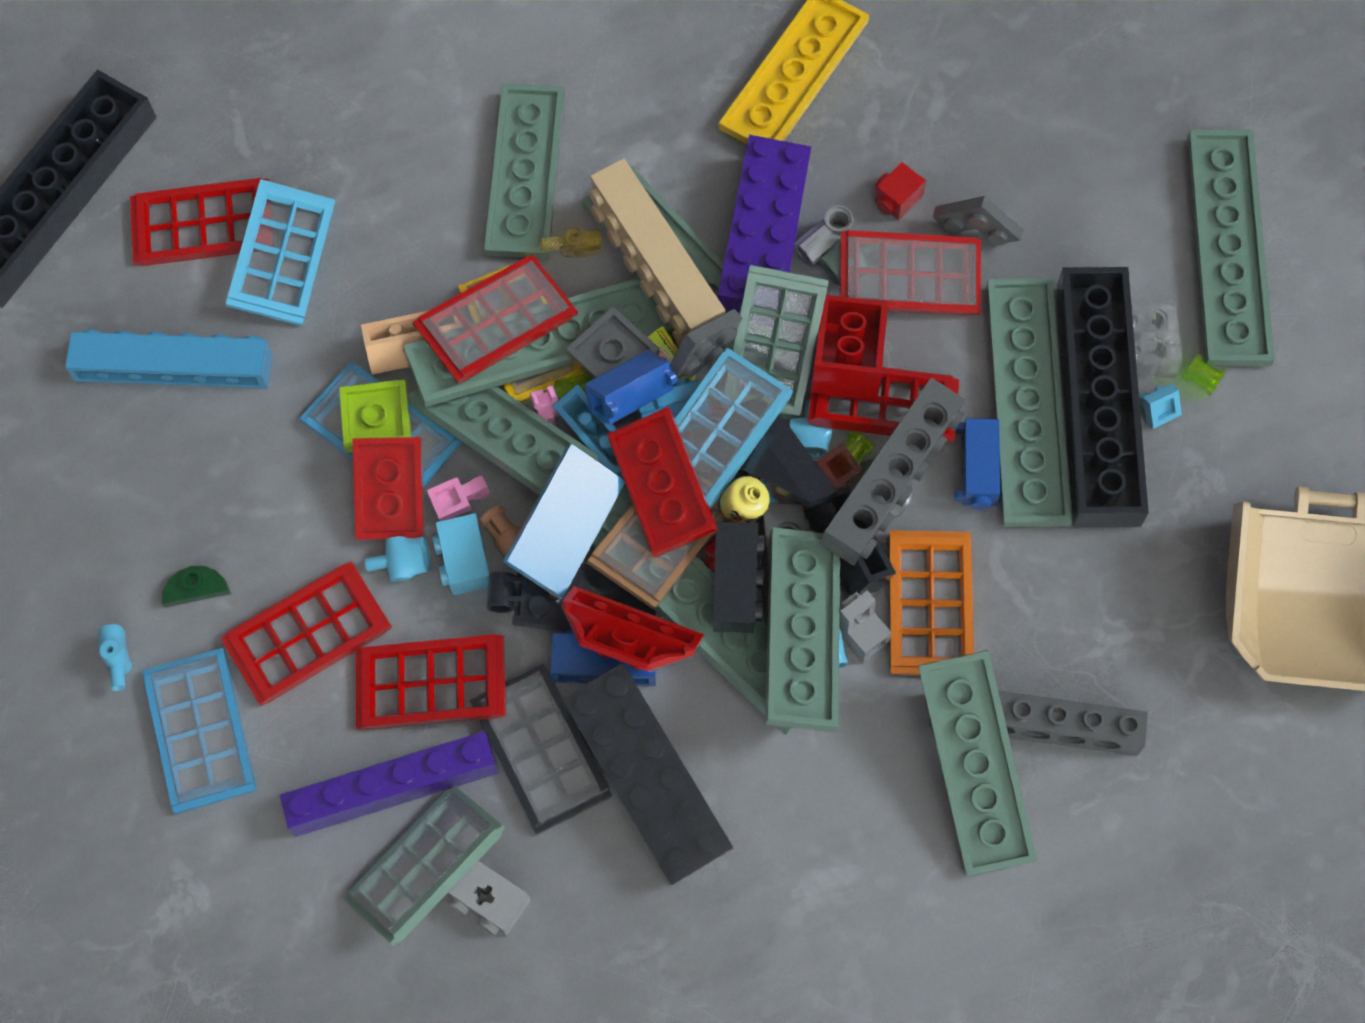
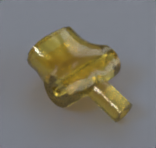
[539,227,602,258]

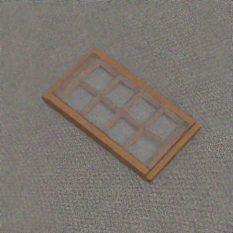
[587,473,727,610]

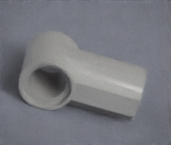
[794,205,853,266]

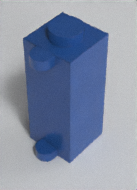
[584,350,677,425]
[954,418,1000,510]

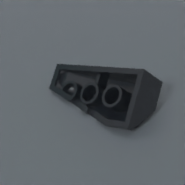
[706,397,837,508]

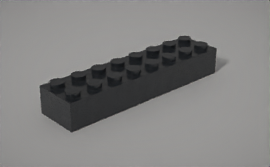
[0,69,157,308]
[1057,267,1149,528]

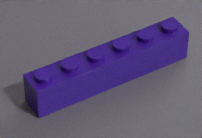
[279,731,499,837]

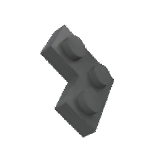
[932,196,1024,245]

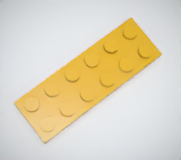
[719,0,869,145]

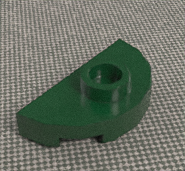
[161,566,231,608]

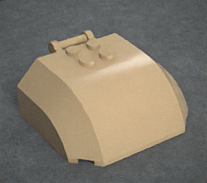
[1226,486,1365,691]

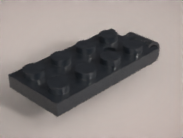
[487,564,656,631]

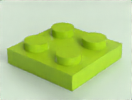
[339,379,412,453]

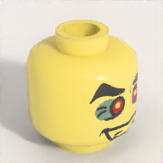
[720,476,770,523]

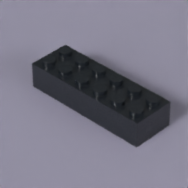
[562,662,734,886]

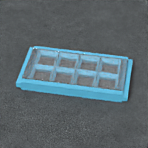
[226,179,335,326]
[675,348,793,508]

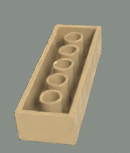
[589,158,725,347]

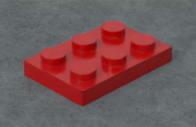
[352,437,425,540]

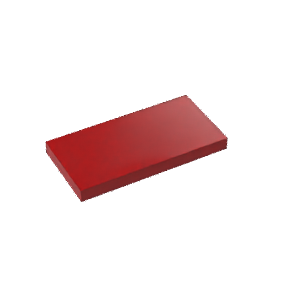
[607,407,718,558]

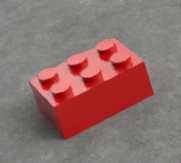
[811,295,889,401]

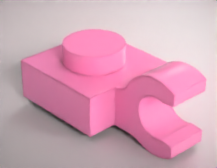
[529,385,559,426]
[427,476,491,521]

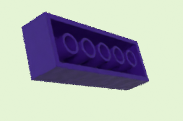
[718,135,812,327]

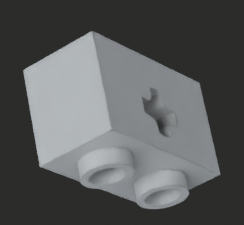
[447,860,531,936]

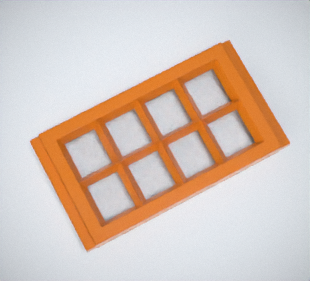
[889,530,974,676]

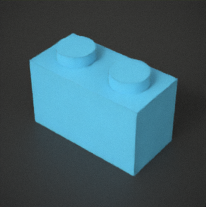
[432,513,490,596]

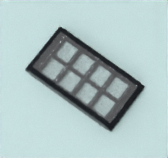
[470,664,612,835]

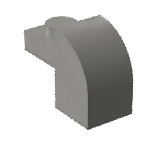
[839,590,892,664]

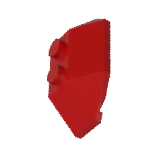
[561,586,704,672]

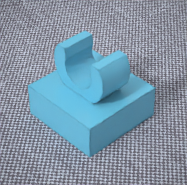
[1140,383,1182,429]

